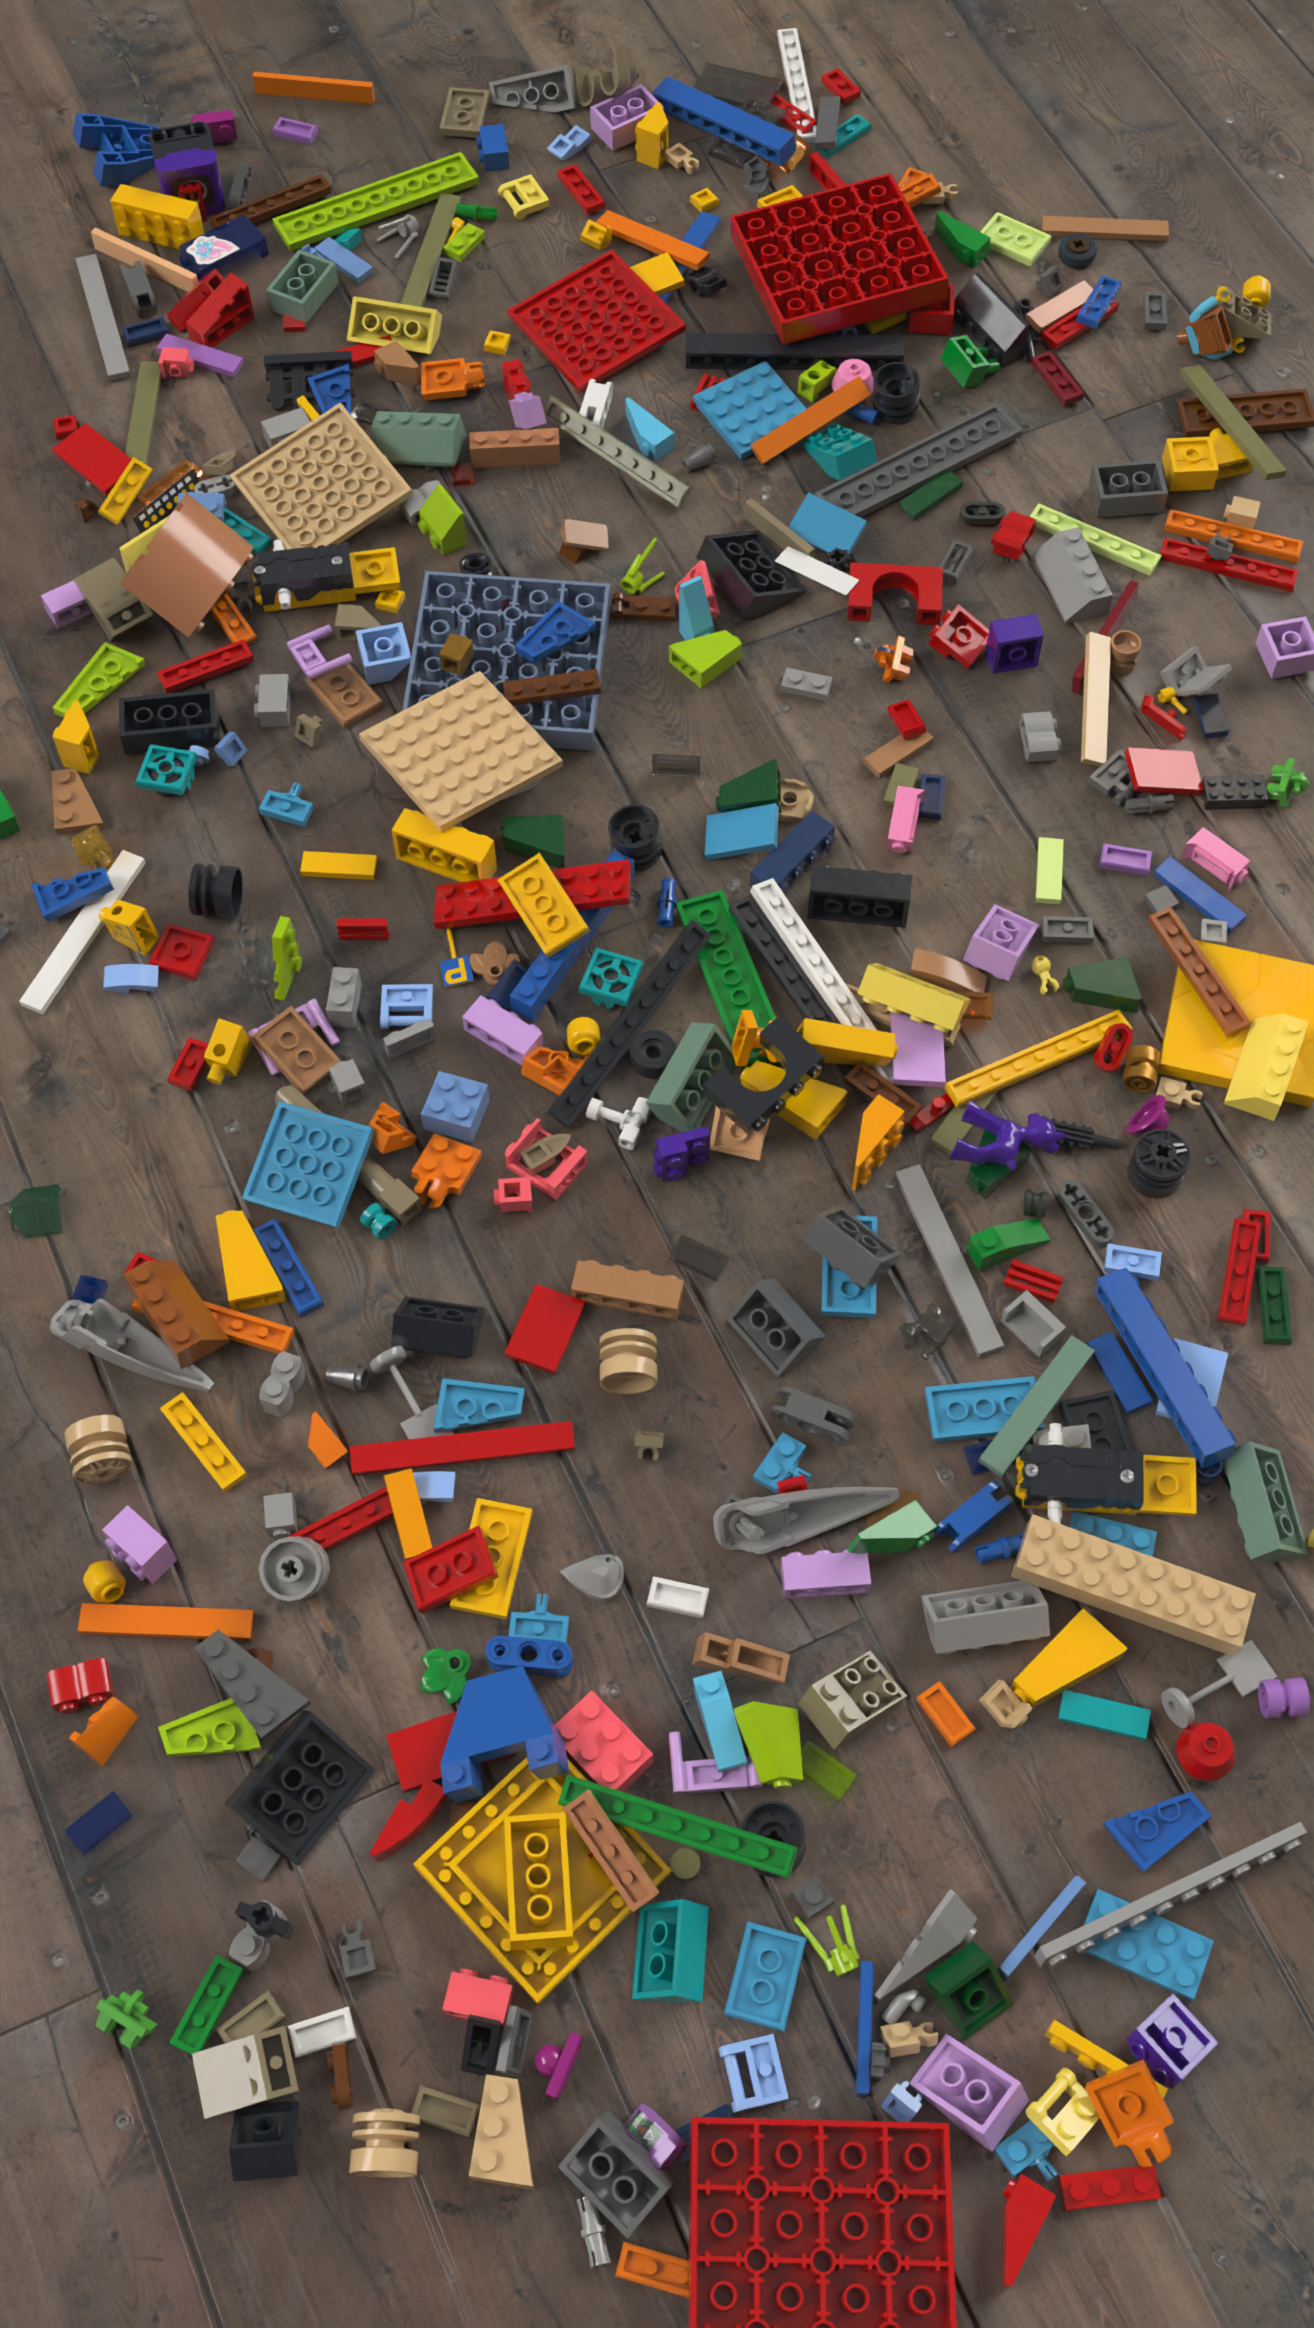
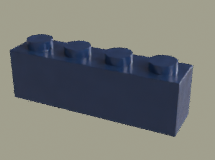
[750,811,835,894]

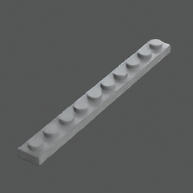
[1034,1822,1307,1967]

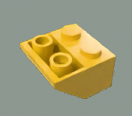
[635,102,668,169]
[53,701,100,774]

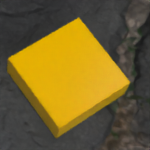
[690,188,719,212]
[484,330,511,355]
[375,589,405,614]

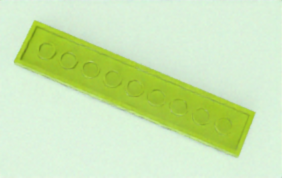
[272,152,479,251]

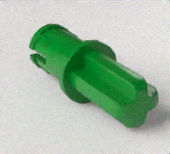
[456,203,498,221]

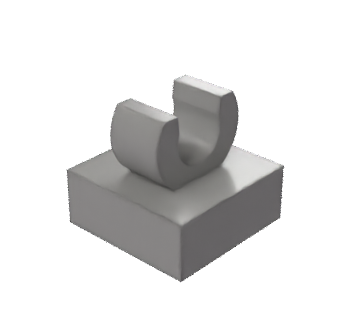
[1199,919,1227,946]

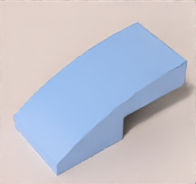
[547,125,592,161]
[103,964,158,994]
[413,1471,456,1505]

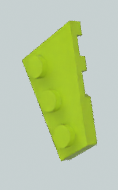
[272,916,302,1001]

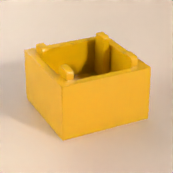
[1162,437,1219,491]

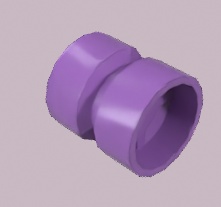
[1258,1677,1310,1719]

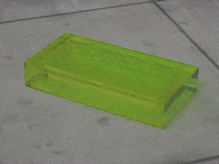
[801,1740,857,1801]

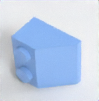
[356,622,411,685]

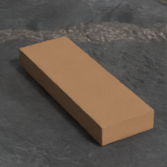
[863,731,934,778]

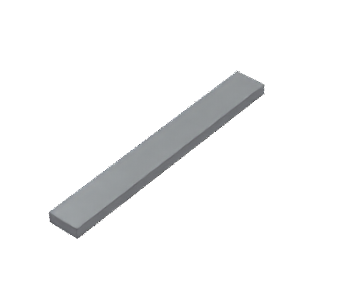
[75,254,131,381]
[895,1164,1004,1358]

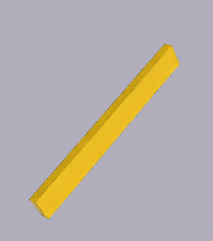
[944,1010,1133,1108]

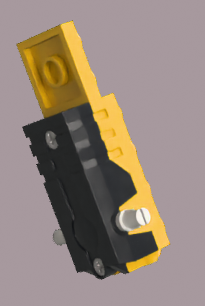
[252,540,401,612]
[1015,1423,1197,1524]

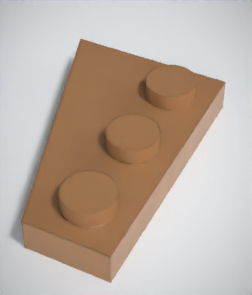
[51,768,105,835]

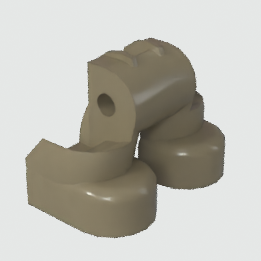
[572,46,646,107]

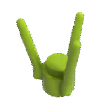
[620,538,665,594]
[794,1905,860,1977]

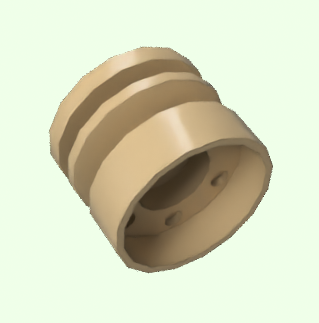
[599,1328,657,1394]
[64,1415,133,1485]
[349,2109,420,2178]

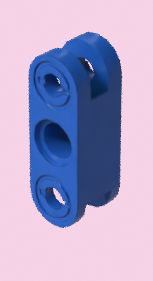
[933,1480,1015,1554]
[485,1636,573,1678]

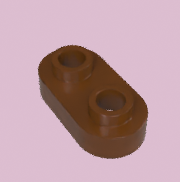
[327,2042,353,2110]

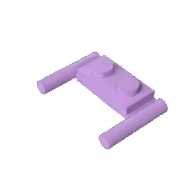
[286,624,353,681]
[248,999,340,1077]
[669,1732,763,1794]

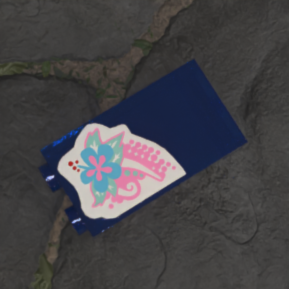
[179,214,269,280]

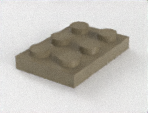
[439,87,490,138]

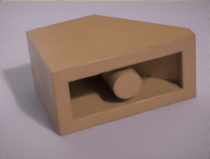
[374,340,421,385]

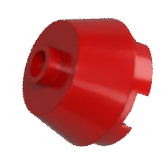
[1176,1722,1236,1781]

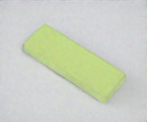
[1035,837,1064,905]

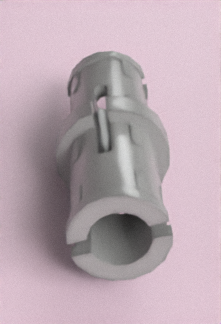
[577,2196,611,2269]

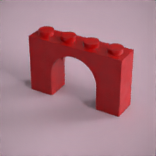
[847,563,943,626]

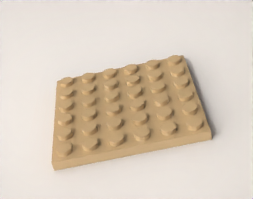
[229,403,414,550]
[359,671,563,832]

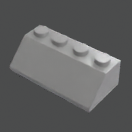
[1032,527,1113,624]
[921,1581,1050,1654]

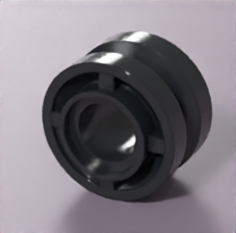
[459,553,493,576]

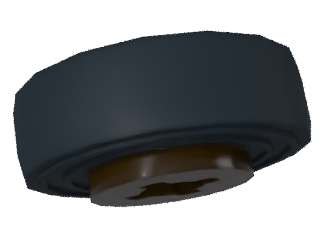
[1058,234,1097,268]

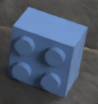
[421,1071,490,1143]

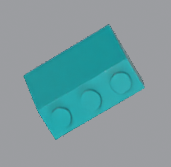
[632,1899,709,2004]

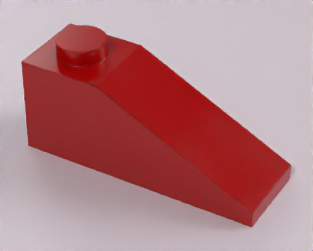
[1002,2174,1056,2289]

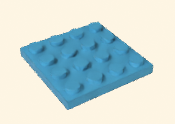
[693,361,807,460]
[242,1101,374,1229]

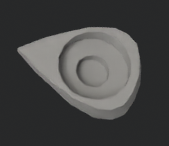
[560,1554,624,1602]

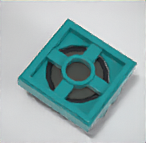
[135,744,197,798]
[579,948,644,1009]

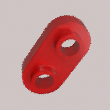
[1094,1023,1133,1072]

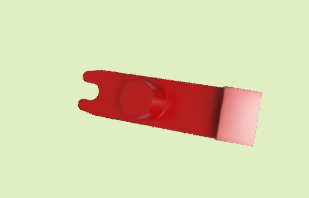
[1140,694,1187,740]
[910,1092,955,1132]

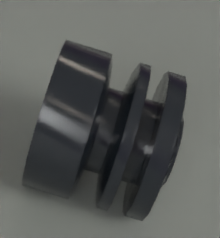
[873,362,920,424]
[608,804,662,870]
[188,863,243,919]
[1127,1129,1191,1198]
[741,1801,806,1878]

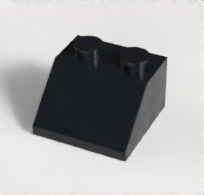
[229,2101,300,2182]

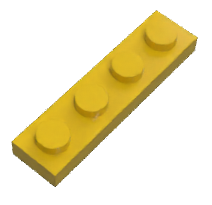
[160,1392,247,1493]
[1044,2020,1168,2099]

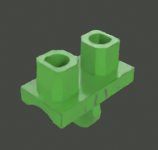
[1266,758,1310,808]
[95,1990,158,2049]

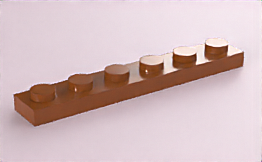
[1148,907,1251,1037]

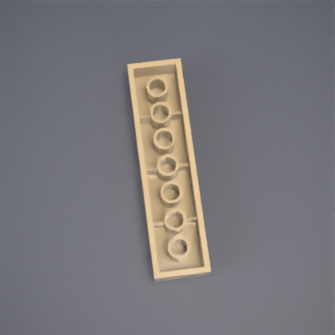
[1011,1514,1256,1656]

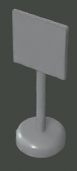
[369,1346,454,1439]
[1161,1640,1278,1729]

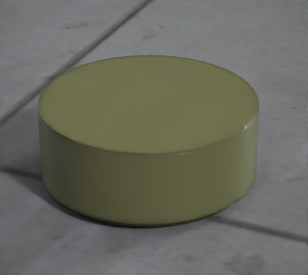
[670,1848,700,1881]

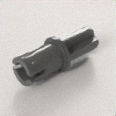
[1124,794,1174,814]

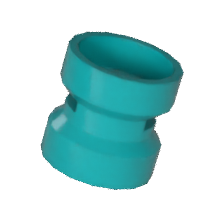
[360,1203,397,1240]

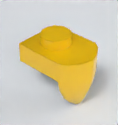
[579,219,612,250]

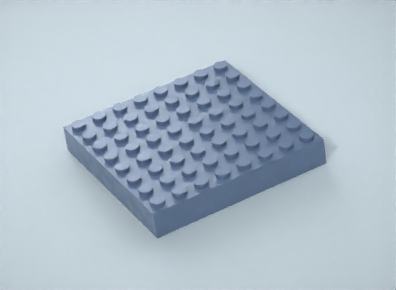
[402,571,610,751]

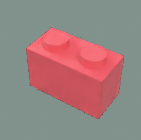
[442,1969,514,2028]

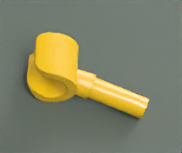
[446,217,464,244]
[1158,687,1188,715]

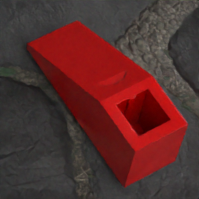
[166,269,224,333]

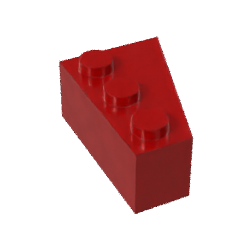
[186,272,254,348]

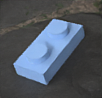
[1104,1244,1162,1281]

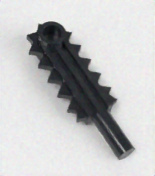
[1013,298,1040,363]
[1041,1115,1120,1150]

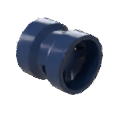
[1196,1460,1223,1486]

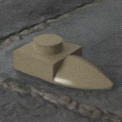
[202,450,236,477]
[519,1134,571,1175]

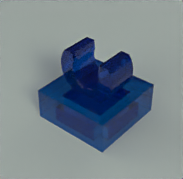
[72,1275,108,1304]

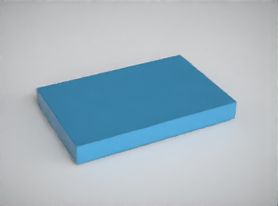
[788,492,868,557]
[704,803,779,860]
[724,1921,807,2033]

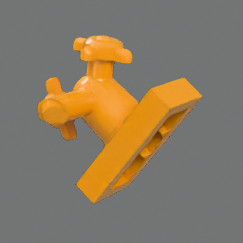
[731,1010,779,1066]

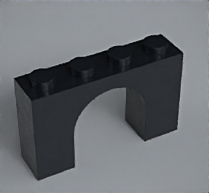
[704,1015,824,1136]

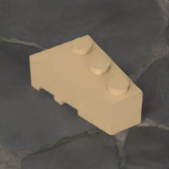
[469,2074,534,2190]

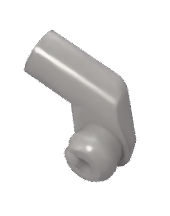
[881,1989,926,2024]

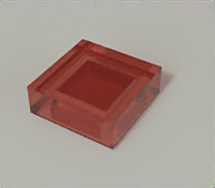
[450,462,475,487]

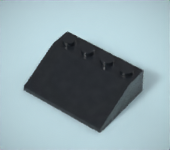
[696,530,807,618]
[224,1710,375,1865]

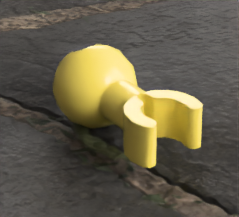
[1031,956,1059,996]

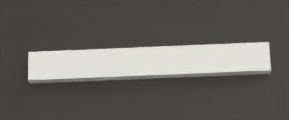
[777,28,817,143]
[19,850,145,1015]

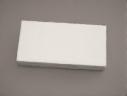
[647,1576,709,1619]
[288,2007,357,2059]

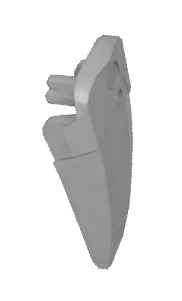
[49,1299,214,1392]
[713,1487,900,1554]

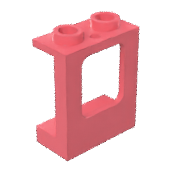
[505,1118,588,1200]

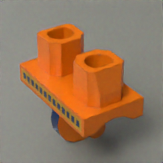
[874,636,914,684]

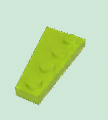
[53,642,146,718]

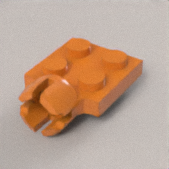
[421,358,485,401]
[411,1133,482,1209]
[1085,2060,1173,2167]

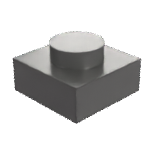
[792,1875,834,1920]

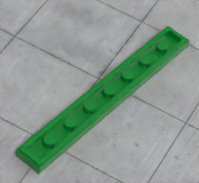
[558,1774,798,1879]

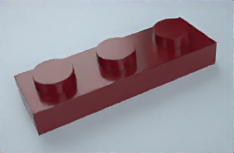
[1031,350,1084,407]

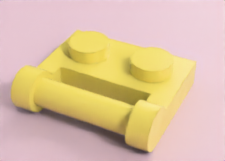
[498,174,549,220]
[1026,2068,1100,2156]

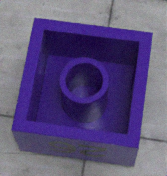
[985,614,1044,674]

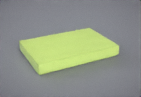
[981,212,1052,267]

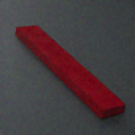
[1072,580,1139,695]

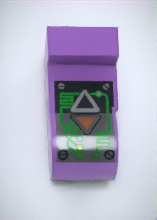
[624,2104,688,2169]

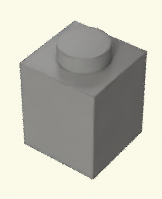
[329,1059,367,1105]
[263,1492,298,1539]

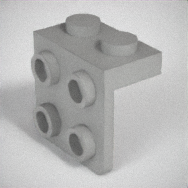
[1160,647,1232,698]

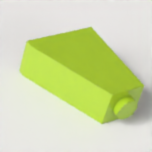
[669,630,742,688]
[734,1701,803,1790]

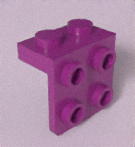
[192,110,238,143]

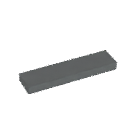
[815,96,841,150]

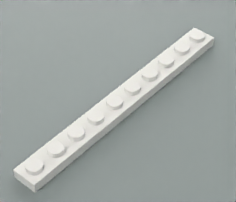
[750,878,893,1084]

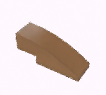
[910,948,987,999]
[692,1632,790,1684]

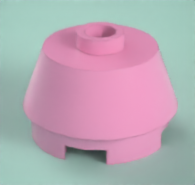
[831,359,874,403]

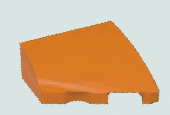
[521,1046,588,1095]
[369,1102,417,1154]
[69,1696,138,1767]

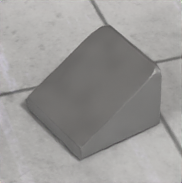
[236,1836,281,1882]

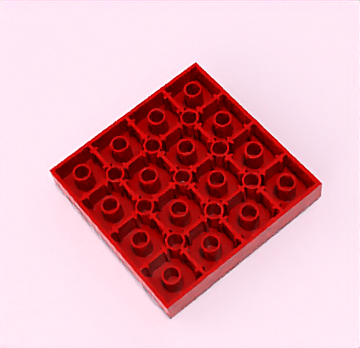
[730,173,949,345]
[688,2117,957,2328]

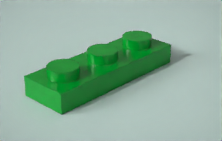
[169,1955,245,2055]

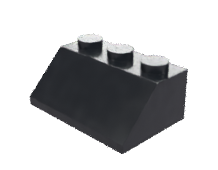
[391,1296,485,1358]

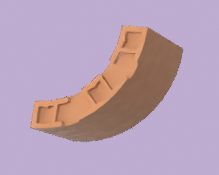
[119,493,254,637]

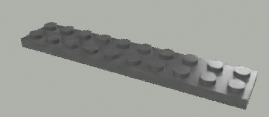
[815,403,1023,518]

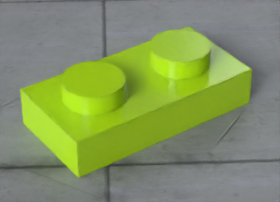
[443,223,485,262]

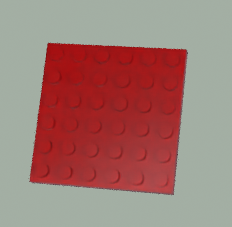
[507,250,686,393]

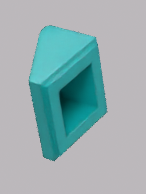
[334,228,362,251]

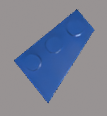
[308,364,352,416]
[515,601,596,663]
[31,867,115,922]
[1102,1792,1212,1873]

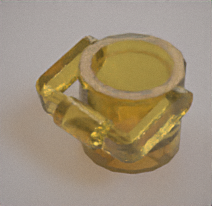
[70,825,113,869]

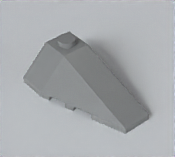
[489,65,575,113]
[873,1889,977,2004]

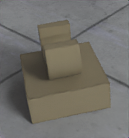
[295,713,323,748]
[634,1430,665,1460]

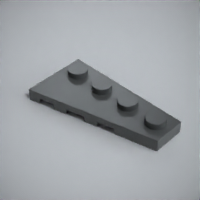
[194,1629,311,1740]

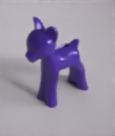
[949,1100,1067,1170]

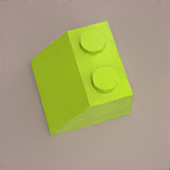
[418,484,467,556]

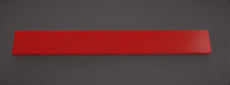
[350,1421,575,1476]

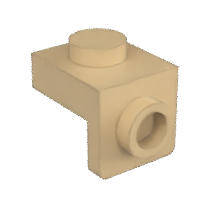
[979,1680,1032,1728]

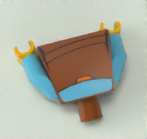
[1177,286,1245,360]

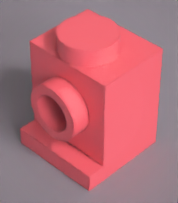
[158,347,194,379]
[494,1177,533,1213]

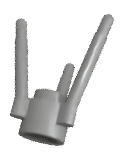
[377,214,419,259]

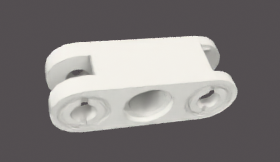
[579,379,613,428]

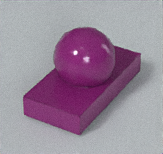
[534,2032,583,2102]

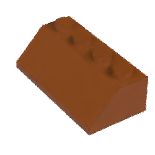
[123,1261,230,1369]

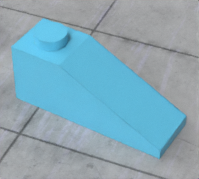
[625,397,674,462]
[679,575,714,640]
[693,1671,747,1772]

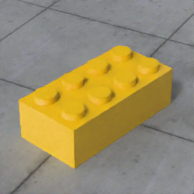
[110,184,205,251]
[391,808,497,882]
[504,1812,573,1951]

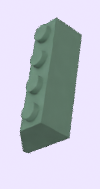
[371,411,467,467]
[646,1022,735,1132]
[1223,1441,1310,1563]

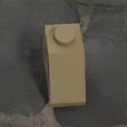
[335,604,381,643]

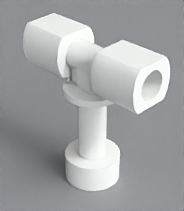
[586,1097,652,1150]

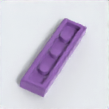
[156,334,244,378]

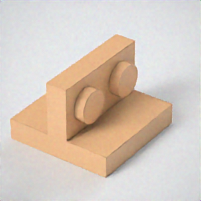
[710,1106,770,1161]

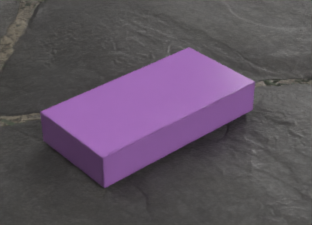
[272,117,318,145]
[1099,843,1152,876]

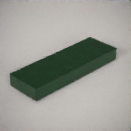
[898,470,963,520]
[1256,1267,1293,1345]

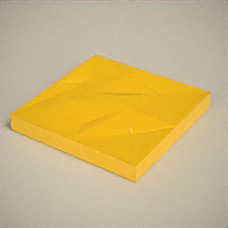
[1157,940,1314,1107]
[413,1757,672,2006]

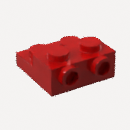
[928,604,989,669]

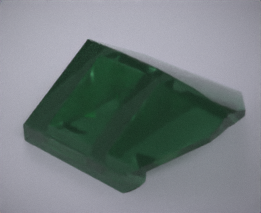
[9,1184,63,1238]

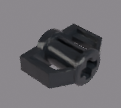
[688,266,727,296]
[235,1901,294,1940]

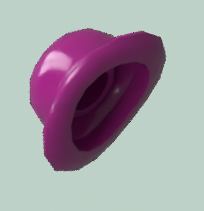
[1125,1095,1169,1136]

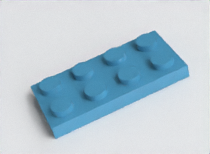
[821,1216,877,1318]
[924,1376,1044,1442]
[1083,1889,1214,2001]

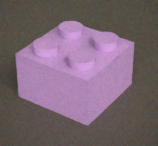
[1256,616,1314,679]
[102,1505,177,1585]

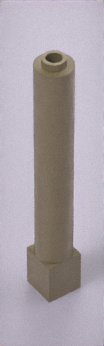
[275,1085,422,1227]

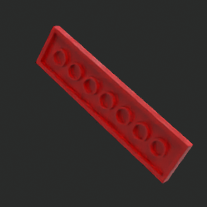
[433,859,631,929]

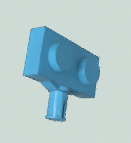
[259,782,314,827]
[753,1432,812,1494]
[509,1594,569,1644]
[993,2114,1059,2182]

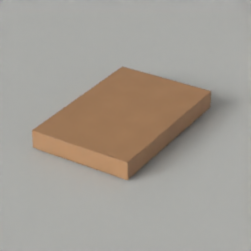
[305,663,384,729]
[252,1006,342,1095]

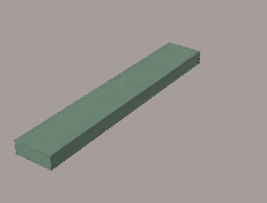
[978,1335,1095,1478]

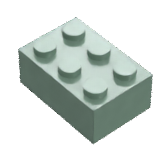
[266,250,339,324]

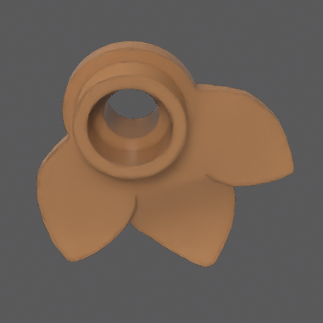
[470,941,520,986]

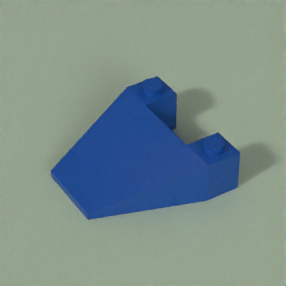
[73,113,161,187]
[440,1666,569,1803]

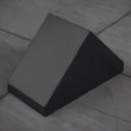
[461,2014,503,2076]

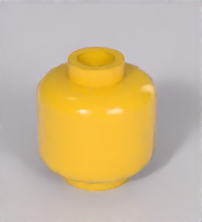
[1242,275,1271,308]
[566,1017,601,1055]
[83,1560,126,1603]

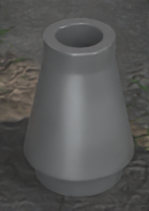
[682,443,717,472]
[326,1364,369,1392]

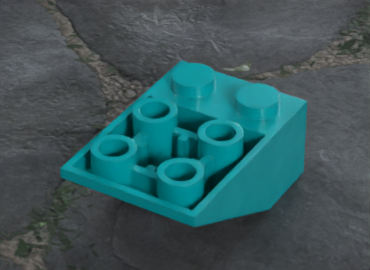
[801,424,878,481]

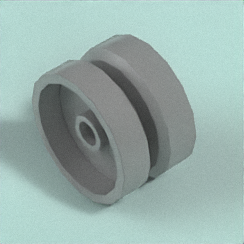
[259,1536,330,1601]

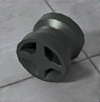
[1023,1189,1048,1218]

